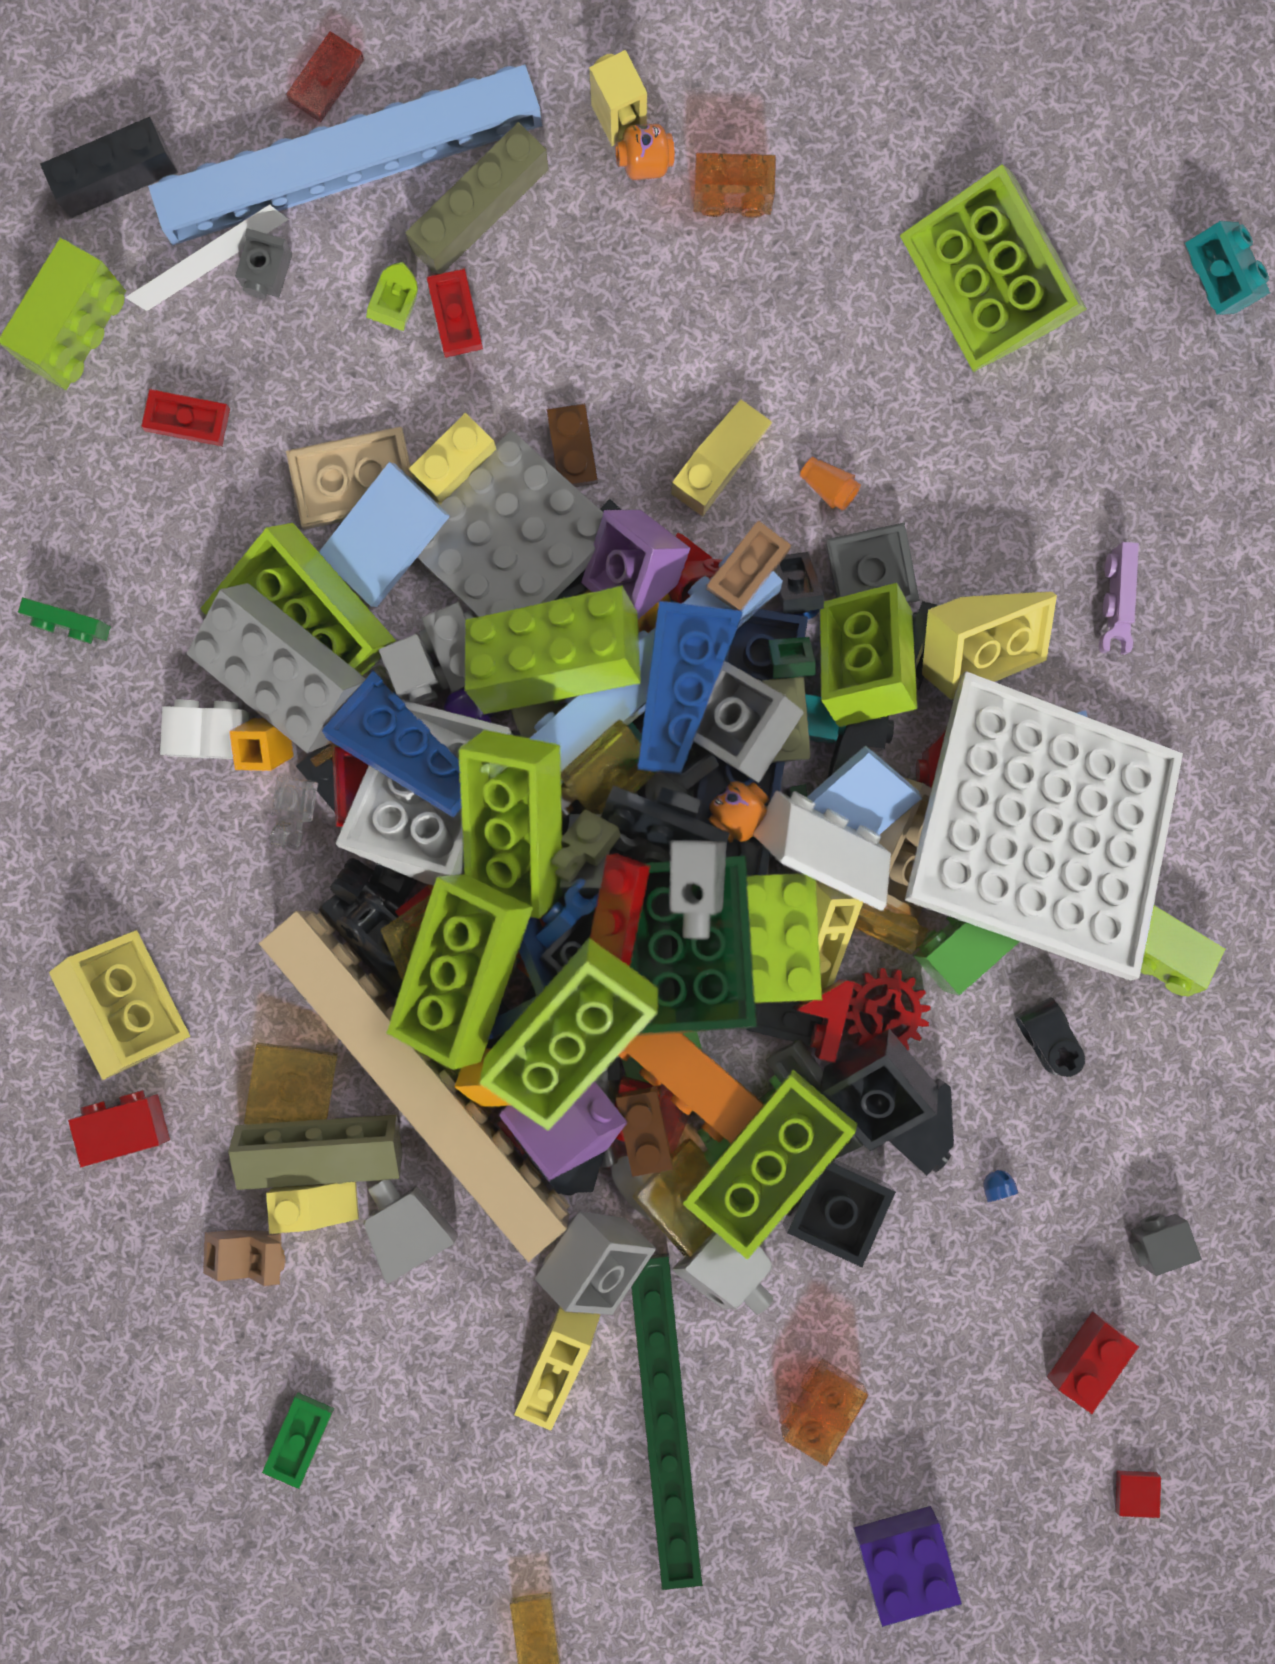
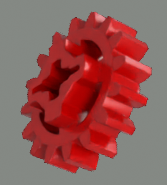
[845,968,931,1050]

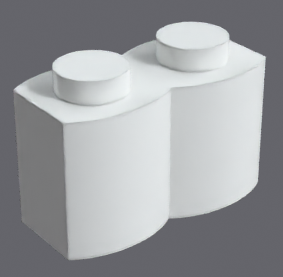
[160,699,249,759]

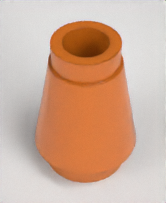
[800,457,861,511]

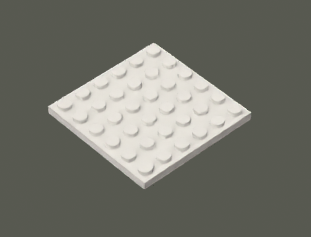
[905,671,1183,981]

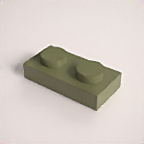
[762,677,811,763]

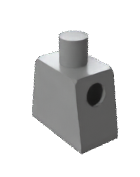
[671,840,726,938]
[363,1179,458,1284]
[672,1227,773,1315]

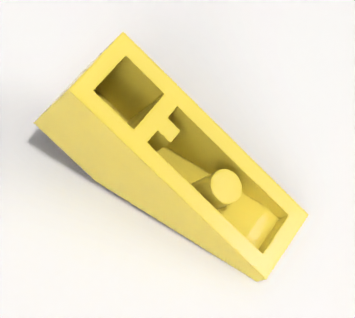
[671,399,772,517]
[803,880,863,1001]
[514,1306,600,1431]

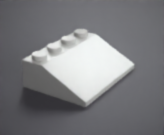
[336,700,513,886]

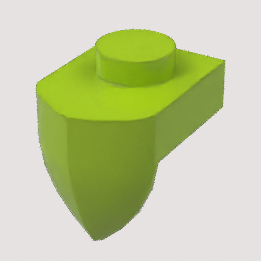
[366,262,418,331]

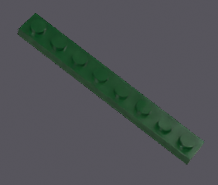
[631,1253,703,1590]

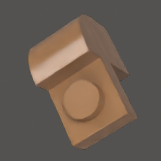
[203,1230,285,1286]

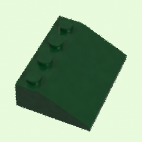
[630,856,757,1036]

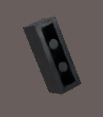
[40,116,178,218]

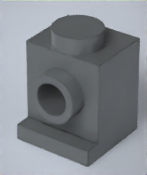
[235,228,293,299]

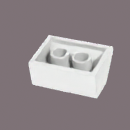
[753,791,891,911]

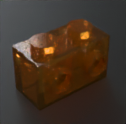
[693,153,776,218]
[779,1358,869,1467]

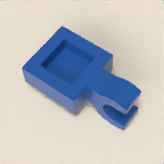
[535,878,599,948]

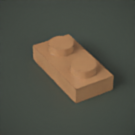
[706,520,791,611]

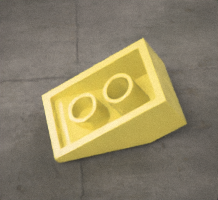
[922,591,1057,700]

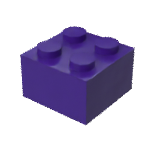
[853,1506,962,1627]

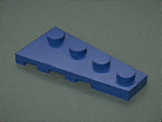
[638,601,743,774]
[322,670,461,818]

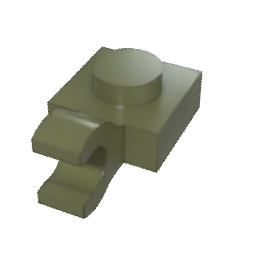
[552,810,621,883]

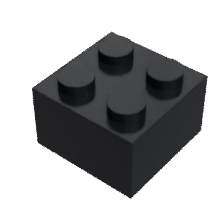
[820,1029,938,1151]
[783,1159,896,1267]

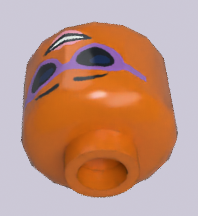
[615,123,675,180]
[708,781,770,843]

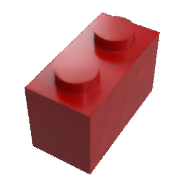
[68,1090,170,1168]
[1047,1311,1139,1414]

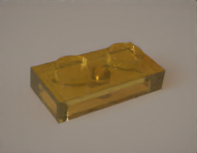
[854,902,928,955]
[510,1592,561,1664]

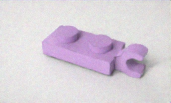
[1098,542,1139,655]

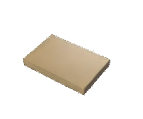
[286,427,414,530]

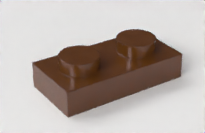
[546,403,598,487]
[616,1086,673,1177]

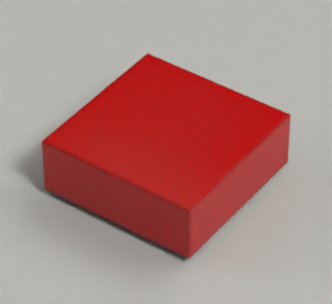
[1115,1470,1161,1518]

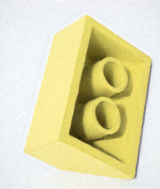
[48,930,190,1080]

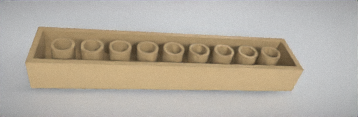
[258,911,570,1262]

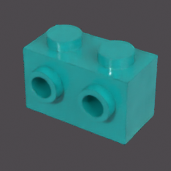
[1185,221,1271,315]

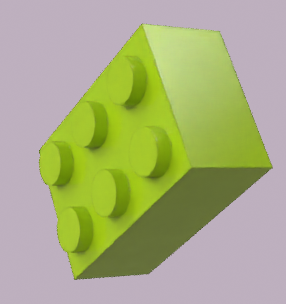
[0,237,126,390]
[820,583,917,727]
[747,873,822,1003]

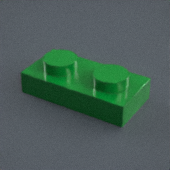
[18,597,111,644]
[262,1392,335,1489]

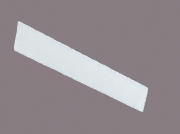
[125,205,289,311]

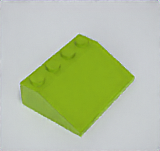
[900,164,1087,372]
[200,523,396,676]

